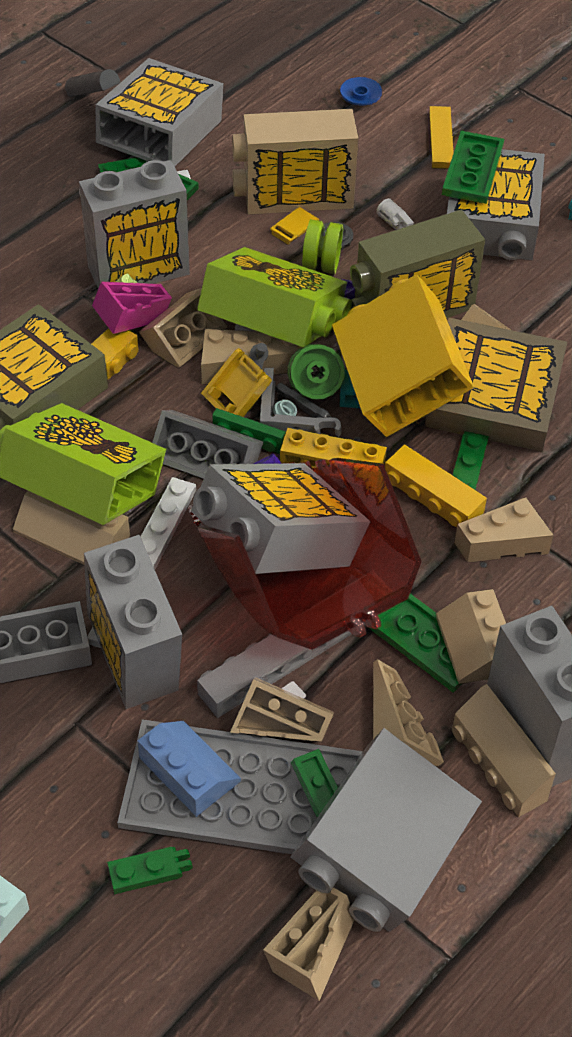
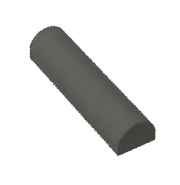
[65,69,121,97]

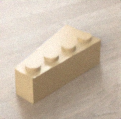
[201,329,301,384]

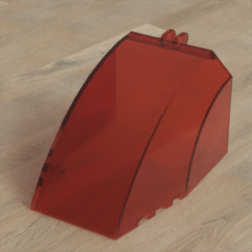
[188,458,422,650]

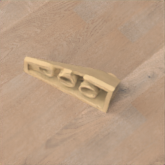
[373,659,444,766]

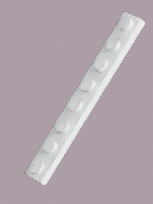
[88,477,196,648]

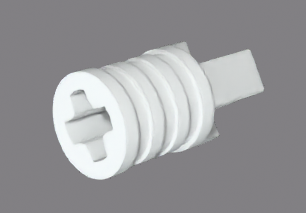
[377,198,414,230]

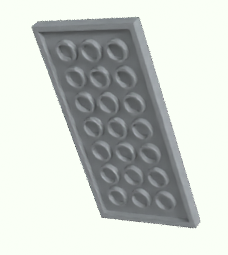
[117,719,363,854]

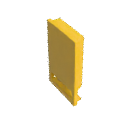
[270,207,319,245]

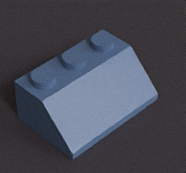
[137,721,241,817]

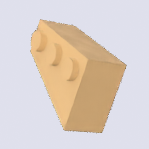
[455,497,554,562]
[230,677,334,742]
[263,888,355,1001]

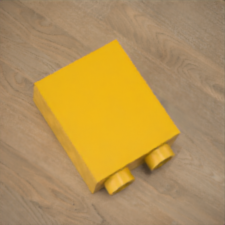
[332,274,474,437]

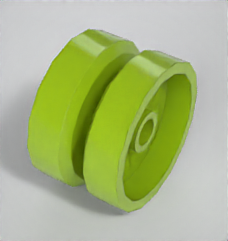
[302,219,343,274]

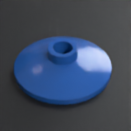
[340,77,382,106]

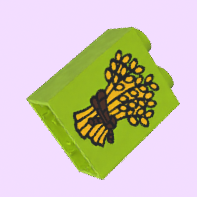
[197,247,352,347]
[0,403,166,525]

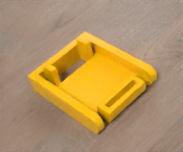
[201,348,272,417]

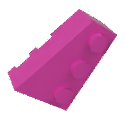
[92,282,172,334]

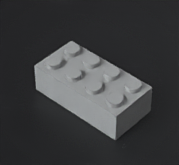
[0,601,92,683]

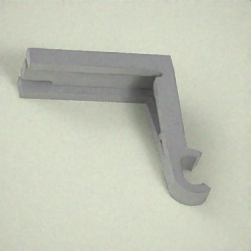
[260,368,342,437]

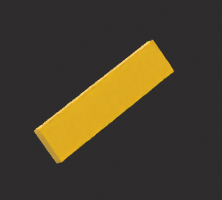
[429,106,454,168]

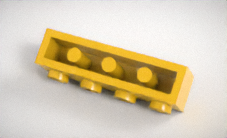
[280,428,387,486]
[384,444,487,527]

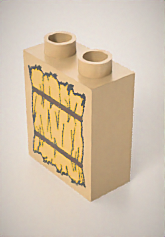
[232,109,358,214]

